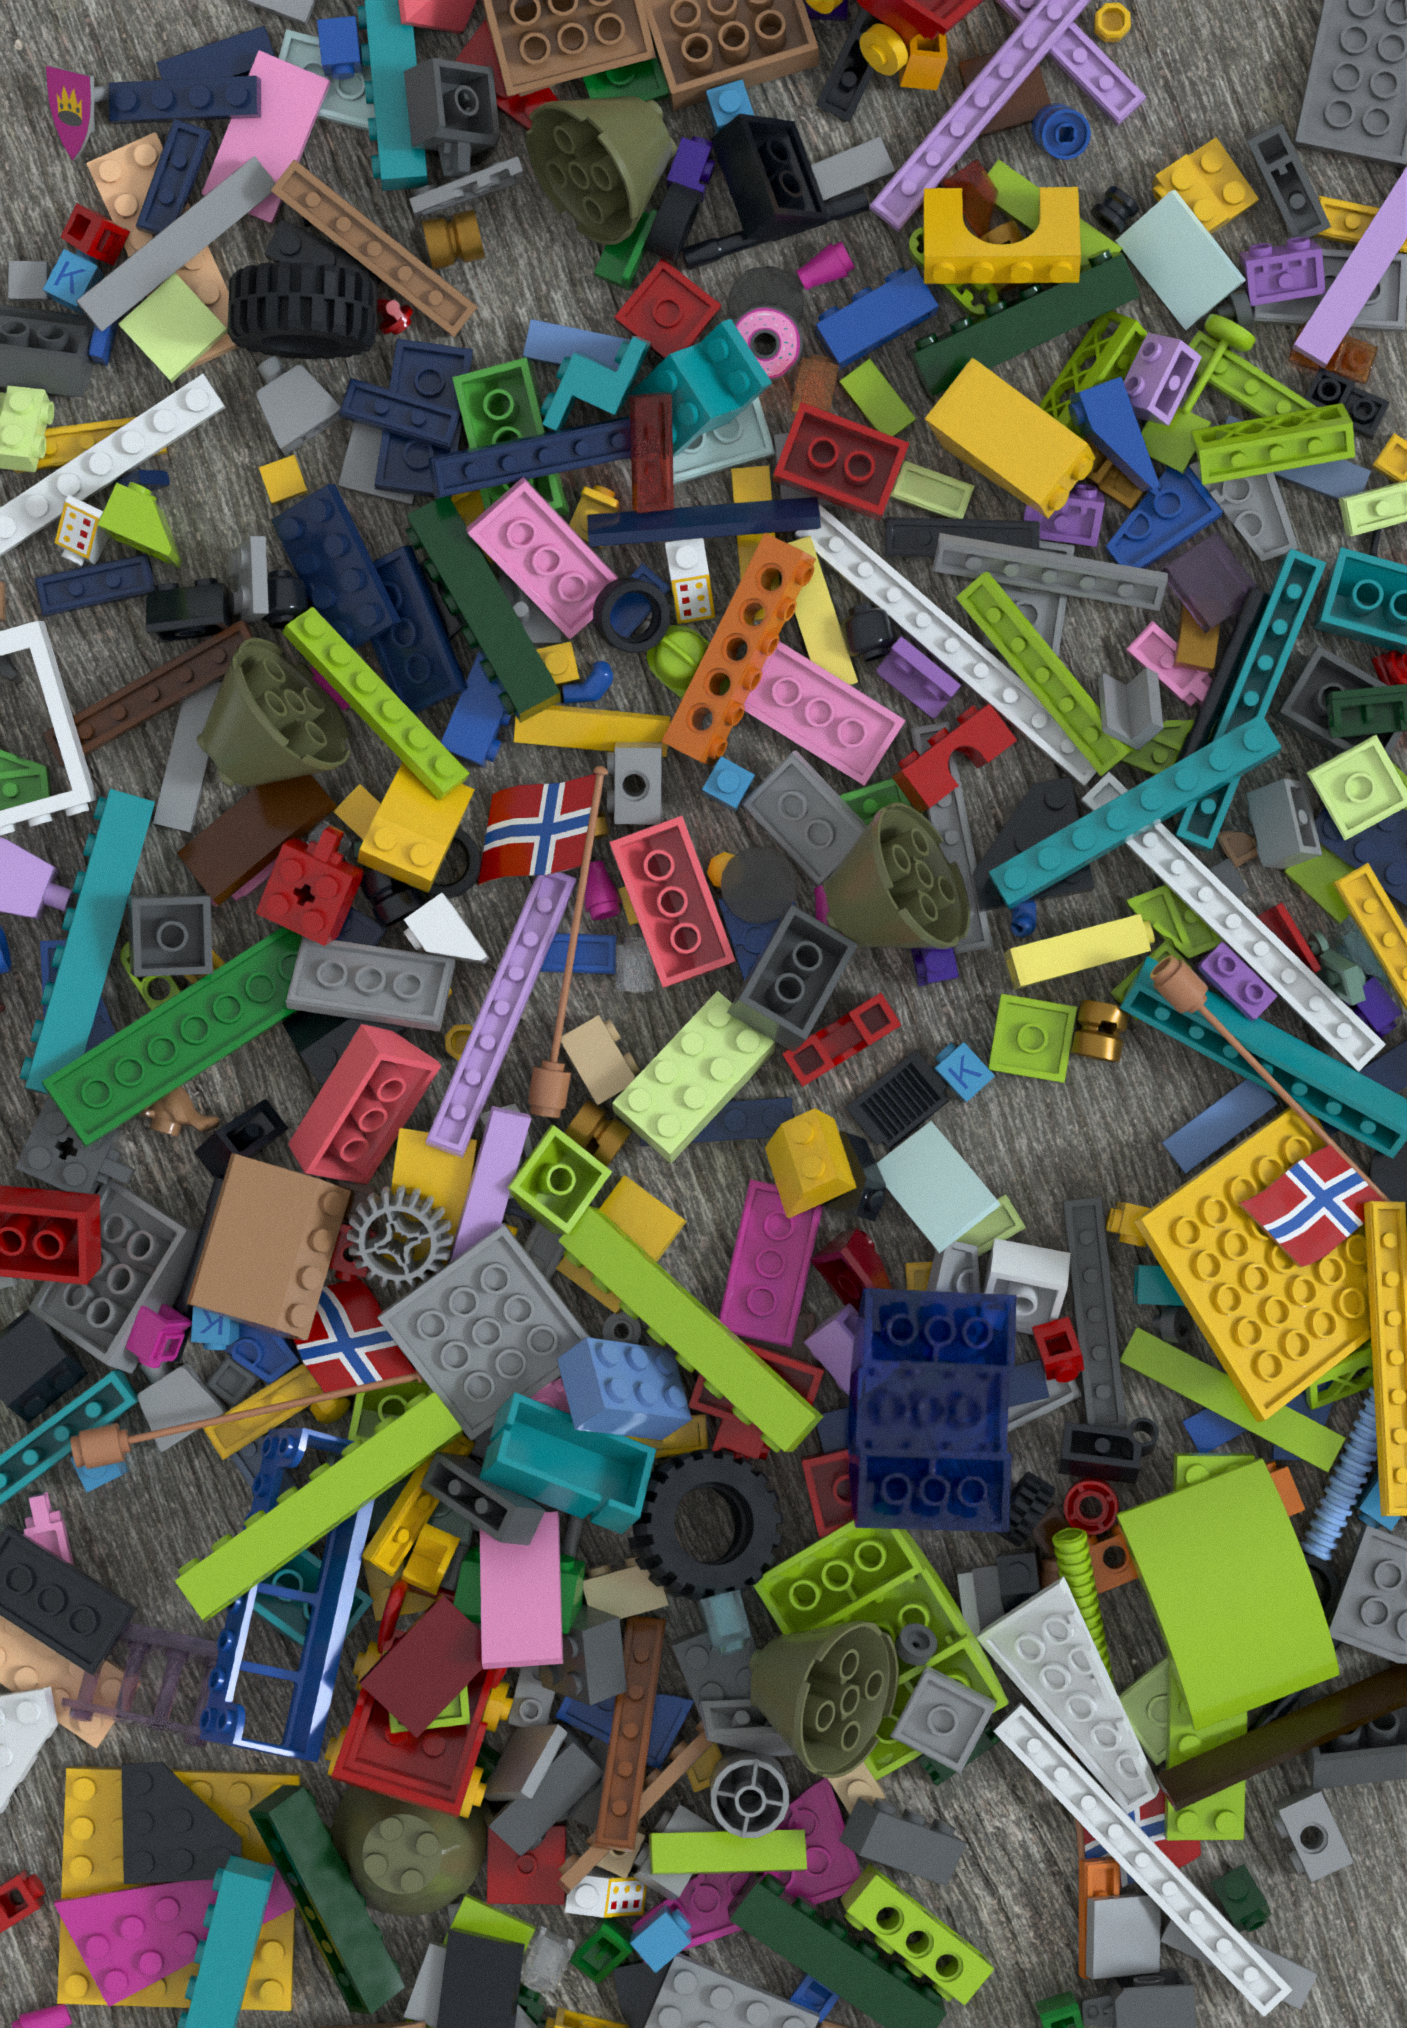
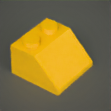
[765,1108,857,1218]

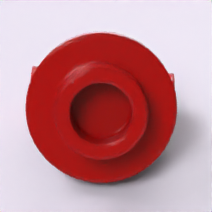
[377,298,413,335]
[1371,650,1407,686]

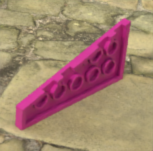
[632,1777,861,1963]
[54,1862,296,2007]

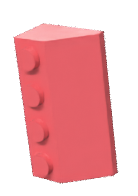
[609,816,736,988]
[288,1024,441,1185]

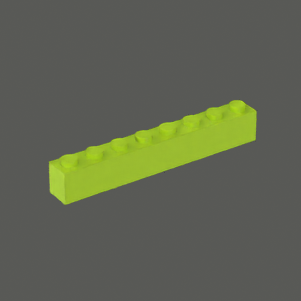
[558,1206,824,1453]
[175,1392,463,1623]

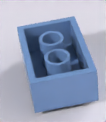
[557,1337,692,1440]

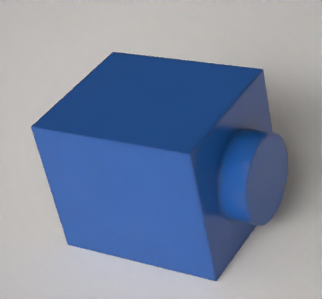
[317,16,363,80]

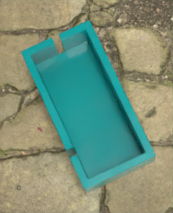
[479,1392,656,1534]

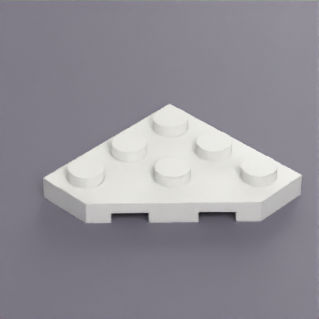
[0,1686,58,1814]

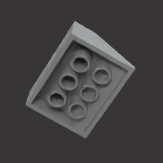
[29,1178,199,1374]

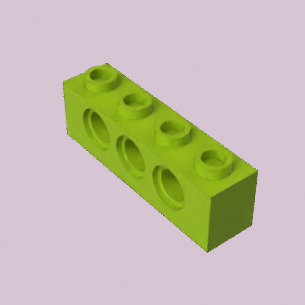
[840,1863,994,2006]

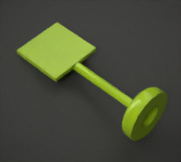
[1141,314,1256,474]

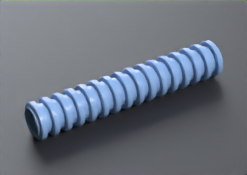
[1300,1387,1377,1561]

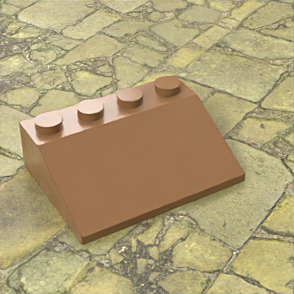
[481,0,656,96]
[643,0,819,111]
[187,1154,351,1340]

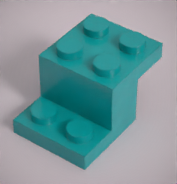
[628,319,772,459]
[540,336,652,431]

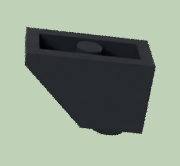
[194,1098,289,1178]
[820,1130,886,1222]

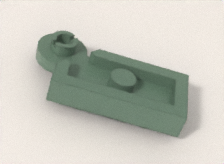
[1306,930,1366,1006]

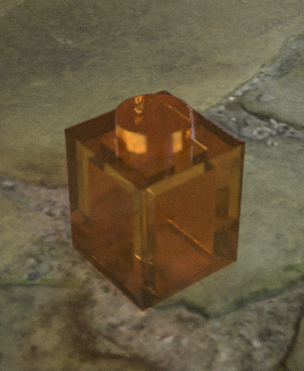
[791,355,839,413]

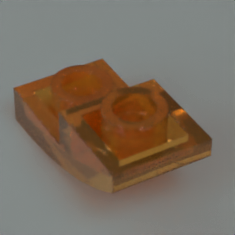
[1288,323,1378,384]

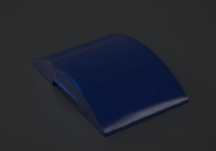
[848,1288,1017,1532]

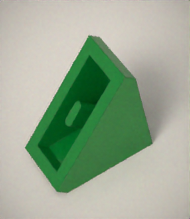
[568,1917,634,1984]
[1035,1990,1084,2028]

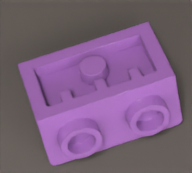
[1239,237,1326,306]
[1023,484,1105,547]
[876,636,961,719]
[1194,941,1277,1021]

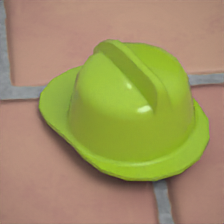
[646,625,730,699]

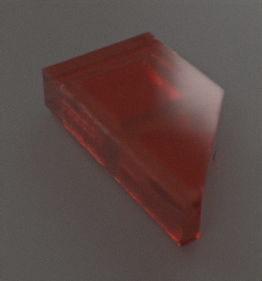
[943,159,998,238]

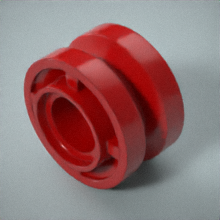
[1064,1477,1119,1535]

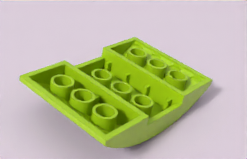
[1116,1458,1340,1731]
[753,1502,1009,1781]

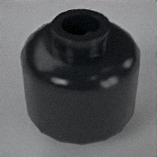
[261,570,308,629]
[840,603,895,663]

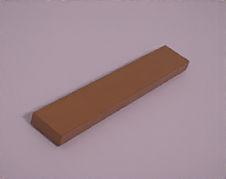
[594,1615,666,1853]

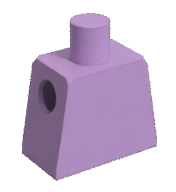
[0,837,74,920]

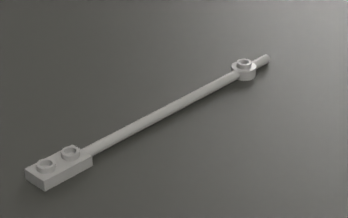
[508,1310,641,1728]

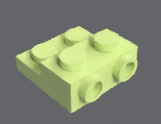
[0,386,54,472]

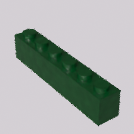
[908,249,1141,396]
[404,496,561,723]
[248,1785,405,2015]
[727,1872,947,2028]

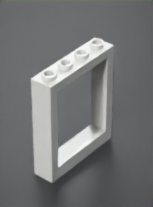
[0,621,97,835]

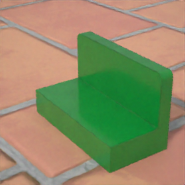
[594,209,657,291]

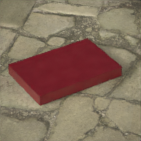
[359,1594,483,1738]

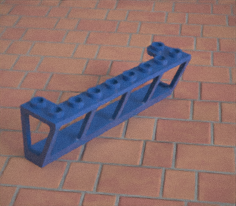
[199,1428,375,1762]

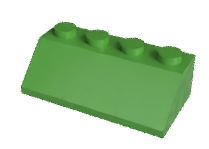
[452,357,570,516]

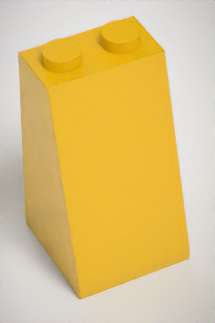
[925,358,1095,519]
[382,1128,482,1275]

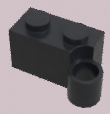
[1058,1417,1159,1484]

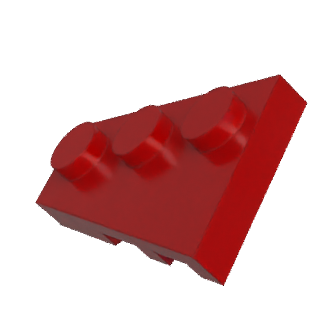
[455,19,559,131]

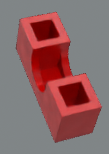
[892,703,1017,813]
[781,993,901,1088]

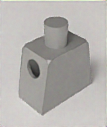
[255,356,342,456]
[137,1362,228,1453]

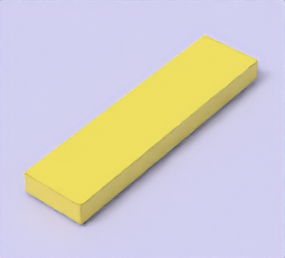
[788,536,858,685]

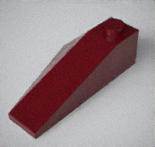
[810,1227,923,1381]

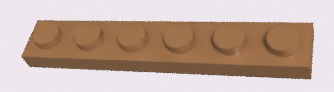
[270,159,478,337]
[557,1721,714,1895]

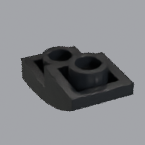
[1304,367,1390,440]

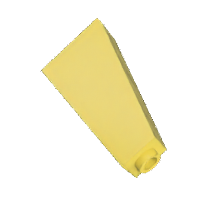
[1004,914,1155,990]

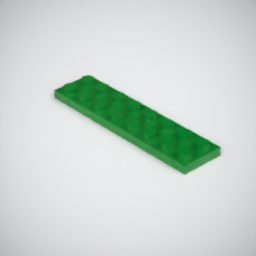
[42,927,302,1148]

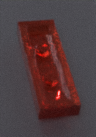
[630,392,674,513]

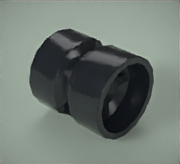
[360,869,425,929]

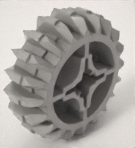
[347,1185,453,1291]

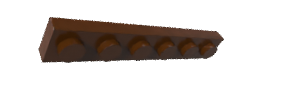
[43,620,254,768]

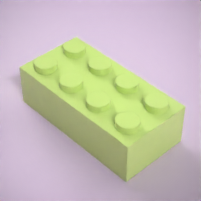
[612,991,775,1164]

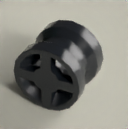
[1090,186,1139,235]

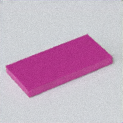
[718,1179,823,1348]

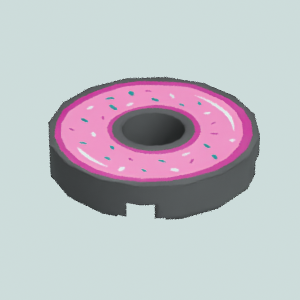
[733,303,803,381]

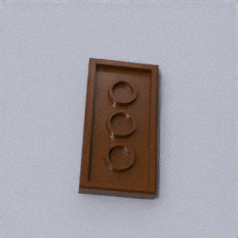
[177,774,338,906]

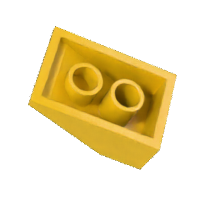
[357,762,475,893]

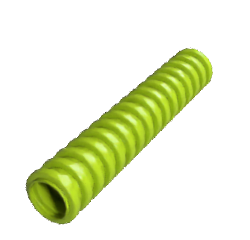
[1052,1528,1116,1691]

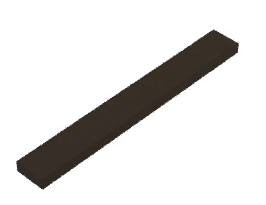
[1156,1663,1407,1811]

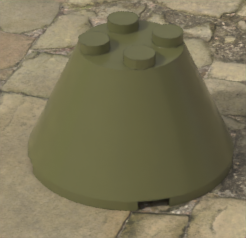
[526,96,677,245]
[197,638,351,787]
[823,803,970,949]
[749,1620,899,1779]
[332,1785,487,1916]

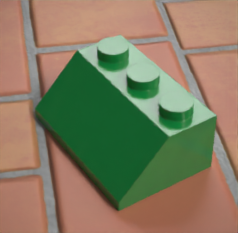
[453,1545,585,1634]

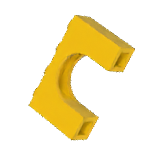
[923,187,1081,284]

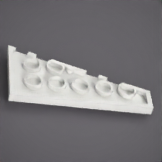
[976,1576,1160,1814]

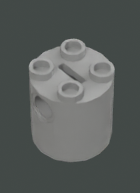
[710,1748,789,1838]

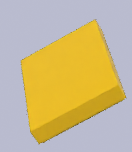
[556,1175,687,1315]

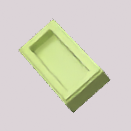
[889,460,975,519]
[956,1194,1026,1256]

